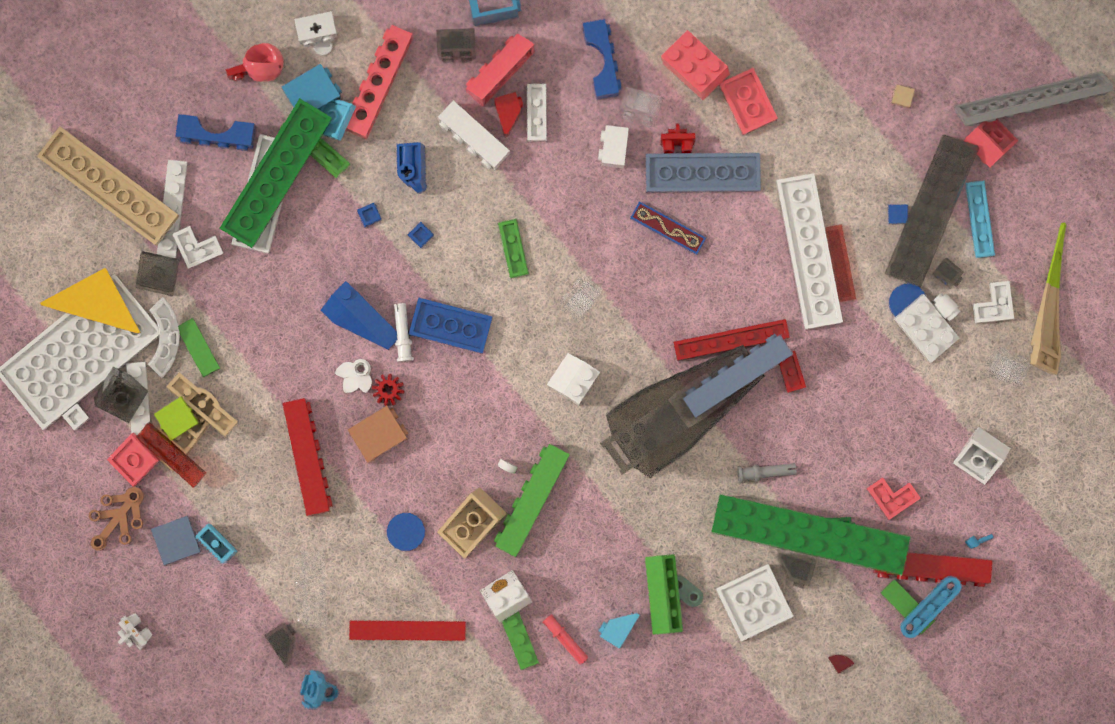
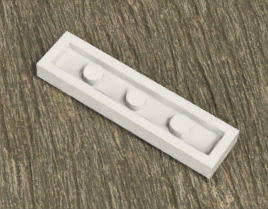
[126,362,152,439]

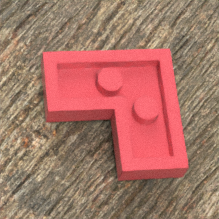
[866,478,921,520]

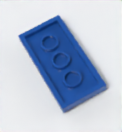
[409,297,493,354]

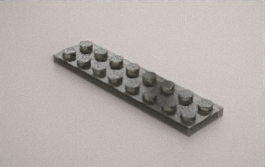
[885,134,979,288]

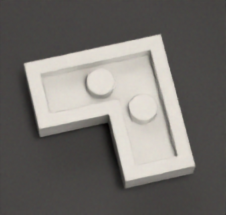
[172,226,223,269]
[973,281,1014,324]

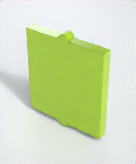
[154,396,199,441]

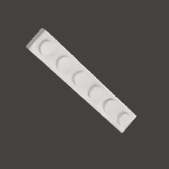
[155,160,188,275]

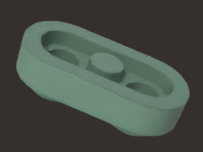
[677,575,703,607]

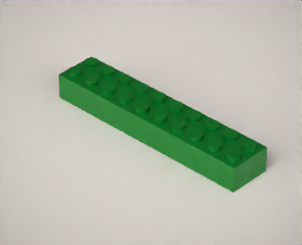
[711,494,911,576]

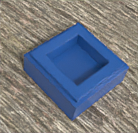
[357,202,382,228]
[888,204,908,224]
[407,222,434,248]

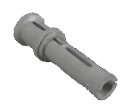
[737,463,797,483]

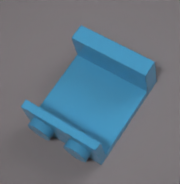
[469,0,521,26]
[282,64,342,109]

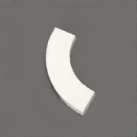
[148,297,180,378]

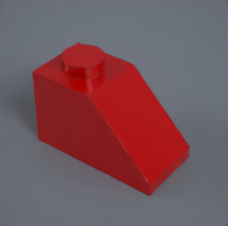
[494,92,524,137]

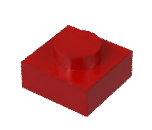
[225,64,248,81]

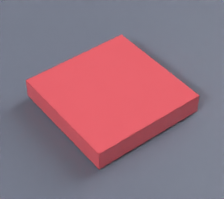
[107,432,160,487]

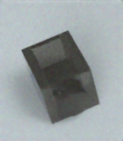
[932,257,964,289]

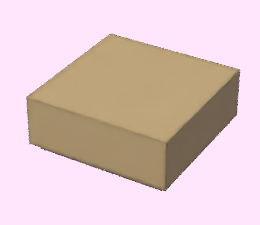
[891,84,915,108]

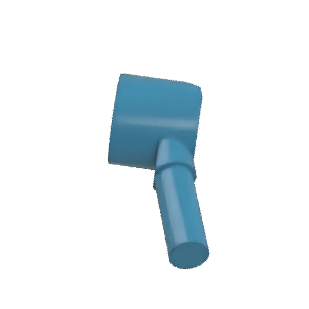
[965,534,994,549]

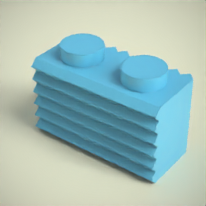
[196,523,238,564]

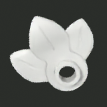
[335,359,372,393]

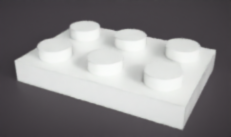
[894,294,960,363]

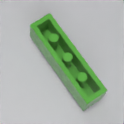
[645,554,683,635]

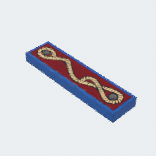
[630,201,706,255]

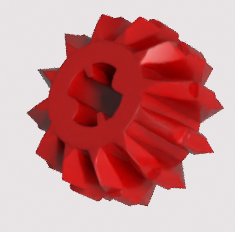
[372,374,405,406]

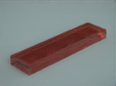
[825,224,856,302]
[137,422,207,488]

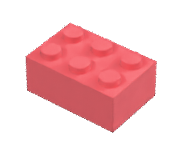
[661,30,730,100]

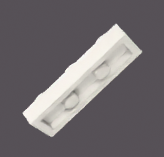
[527,84,547,142]

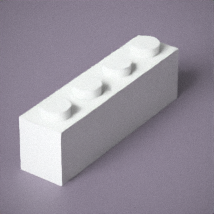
[438,101,510,170]

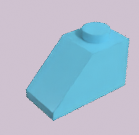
[599,613,639,649]

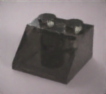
[94,366,148,423]

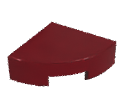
[827,655,855,674]

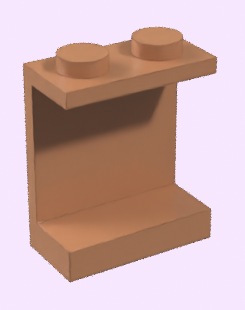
[348,406,409,464]

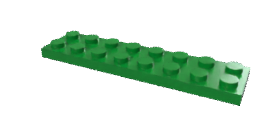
[219,98,333,249]

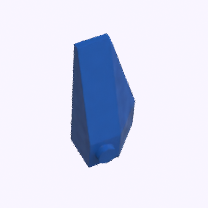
[321,281,397,350]

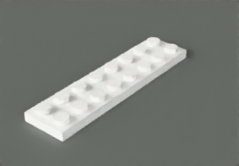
[776,173,843,330]

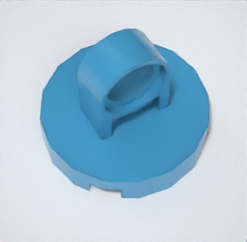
[300,670,338,710]

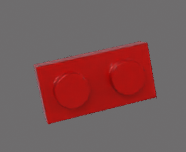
[779,351,806,393]

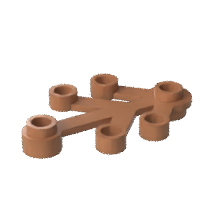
[89,487,144,551]

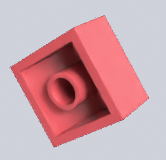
[963,119,1019,167]

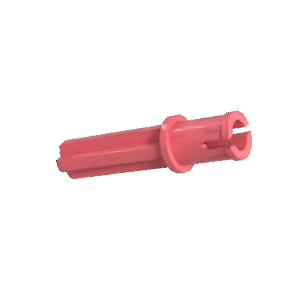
[542,614,588,665]

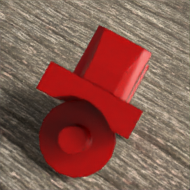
[660,123,695,154]

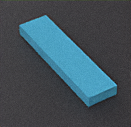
[965,181,995,258]

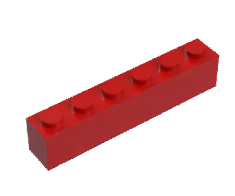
[282,398,333,517]
[873,552,993,587]

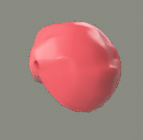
[243,43,284,82]

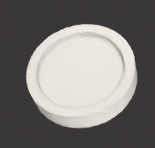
[313,40,332,55]

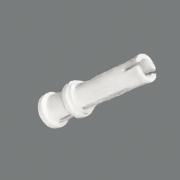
[394,303,414,362]

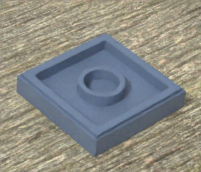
[151,516,201,566]

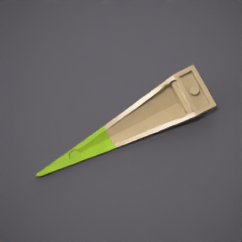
[1030,222,1066,375]

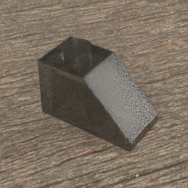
[776,553,816,589]
[264,622,296,668]

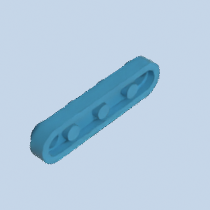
[900,576,961,638]

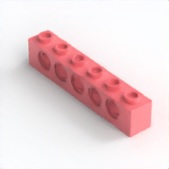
[346,25,413,140]

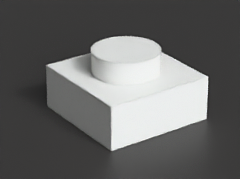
[62,403,90,431]

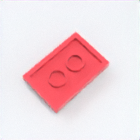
[719,68,778,135]

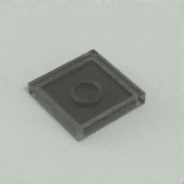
[136,251,179,296]

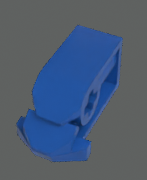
[396,142,427,194]

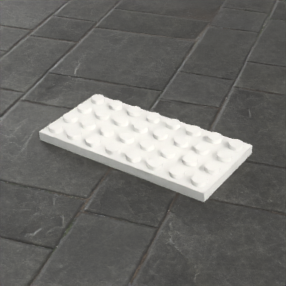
[0,274,159,430]

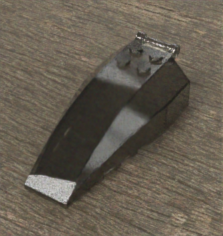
[600,345,765,479]

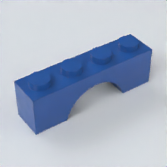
[582,19,622,100]
[175,114,256,151]

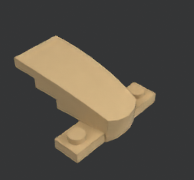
[146,373,238,472]

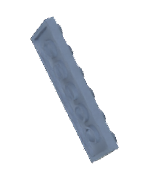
[646,153,761,193]

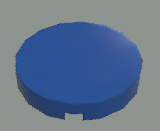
[889,284,926,317]
[387,513,425,551]

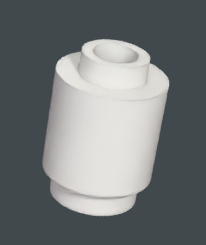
[933,293,961,322]

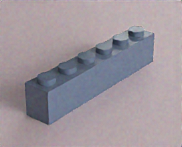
[683,334,793,418]

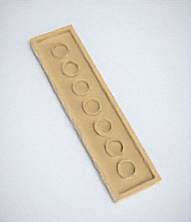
[37,126,180,246]

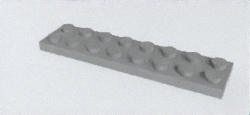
[954,71,1113,126]

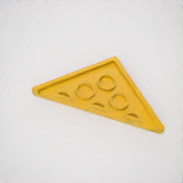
[40,268,141,334]

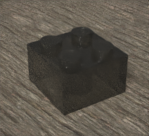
[436,28,476,63]

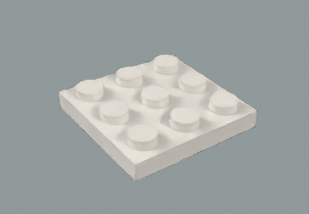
[716,564,794,641]

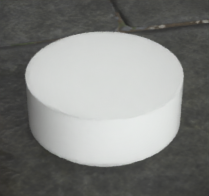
[498,459,518,474]

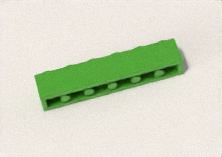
[494,444,570,557]

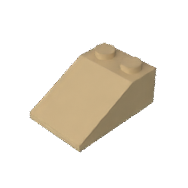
[437,487,507,559]

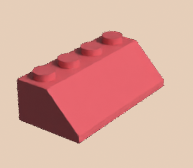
[466,33,534,107]

